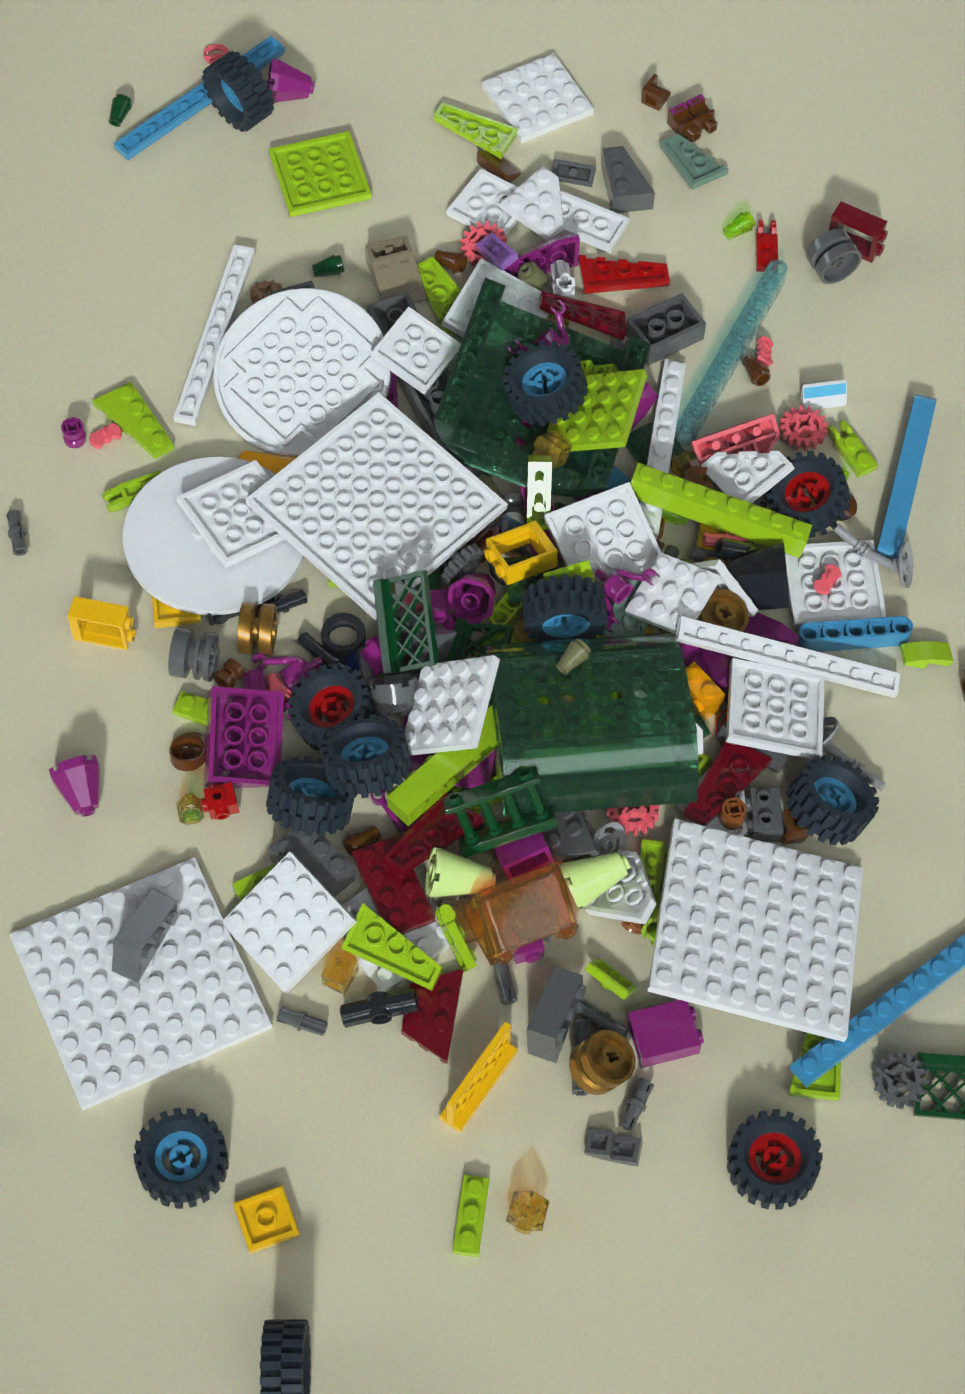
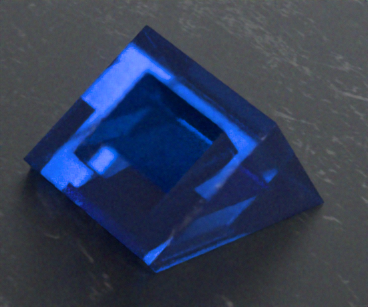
[343,652,359,672]

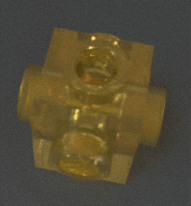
[506,1191,550,1234]

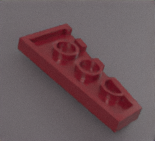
[539,291,627,341]
[683,742,772,826]
[383,793,483,876]

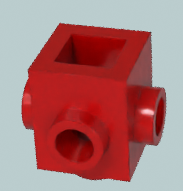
[201,782,240,820]

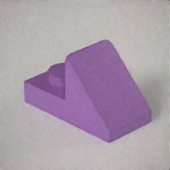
[475,233,519,271]

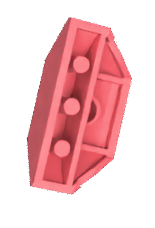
[691,413,780,464]

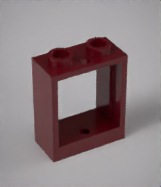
[829,201,888,263]

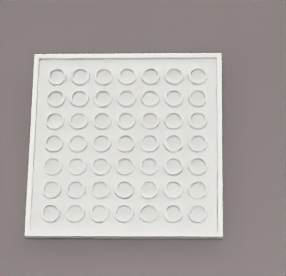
[246,392,508,620]
[647,819,863,1042]
[9,857,272,1111]

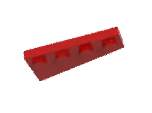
[578,255,670,294]

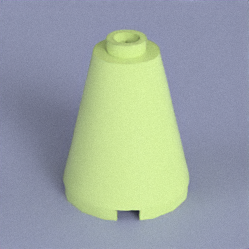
[425,848,496,897]
[559,852,631,910]

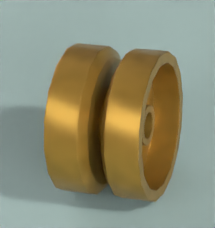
[697,589,749,632]
[238,602,278,656]
[569,1030,636,1095]

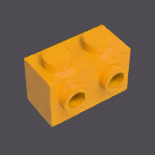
[674,662,726,721]

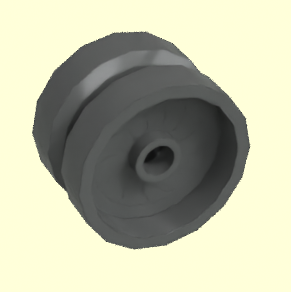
[806,229,862,284]

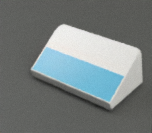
[800,379,847,410]

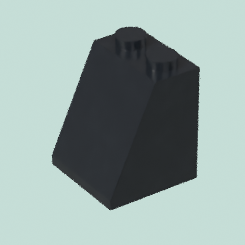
[729,543,790,610]

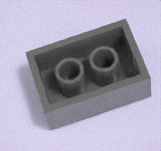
[626,293,706,366]
[269,830,356,897]

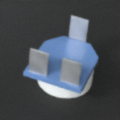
[491,512,525,536]

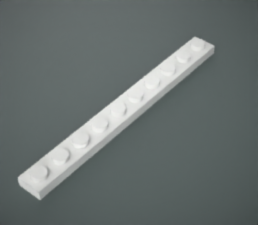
[174,244,255,426]
[640,359,686,539]
[675,616,900,698]

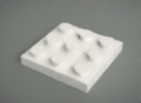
[446,169,518,235]
[370,307,463,395]
[625,552,720,634]

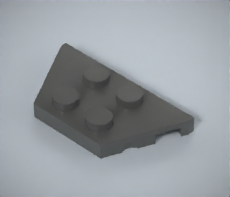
[541,785,600,862]

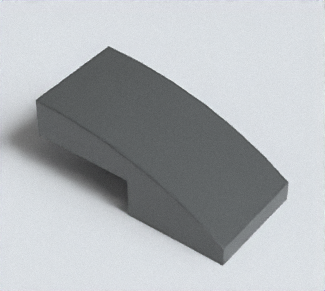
[584,1128,643,1166]

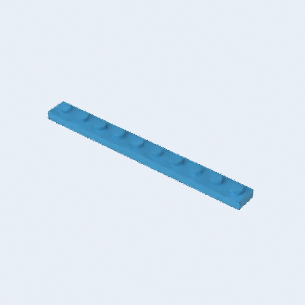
[114,36,285,160]
[789,934,965,1088]

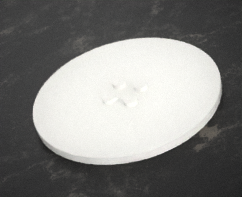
[213,288,391,457]
[123,457,304,615]

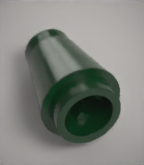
[108,94,132,127]
[312,254,345,278]

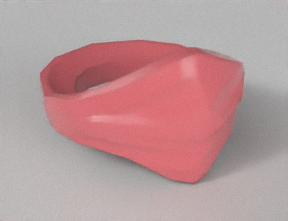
[203,44,230,64]

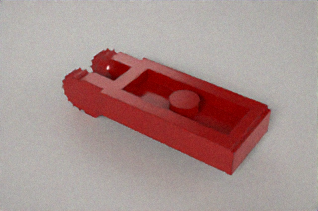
[756,220,778,272]

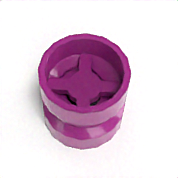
[61,417,86,449]

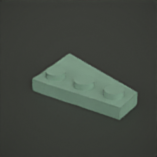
[660,134,728,190]
[601,570,646,653]

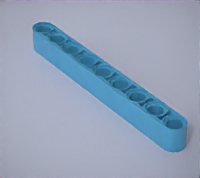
[877,394,937,560]

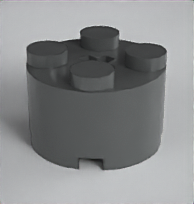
[369,673,418,717]

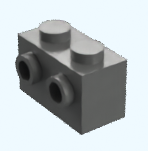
[745,788,784,842]

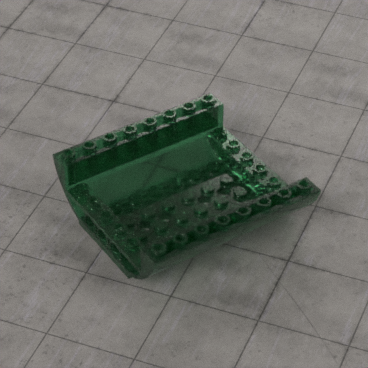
[434,277,651,497]
[479,633,699,816]

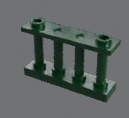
[443,766,558,858]

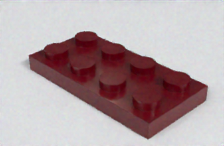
[352,835,436,935]

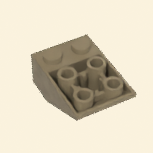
[365,235,427,304]

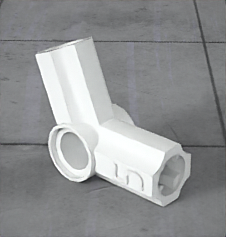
[550,260,575,299]

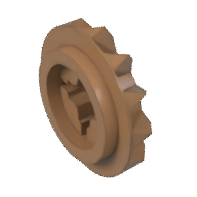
[250,279,283,304]

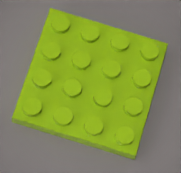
[268,131,372,217]
[542,369,648,454]

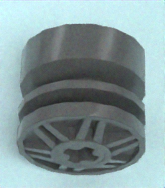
[168,627,220,682]

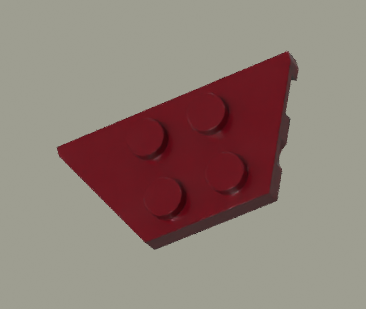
[401,969,463,1064]

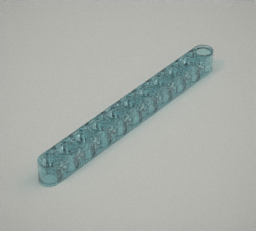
[675,260,787,447]

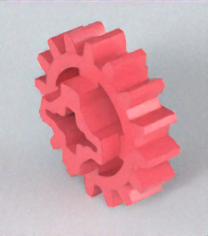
[461,221,508,266]
[779,405,828,451]
[606,786,660,836]

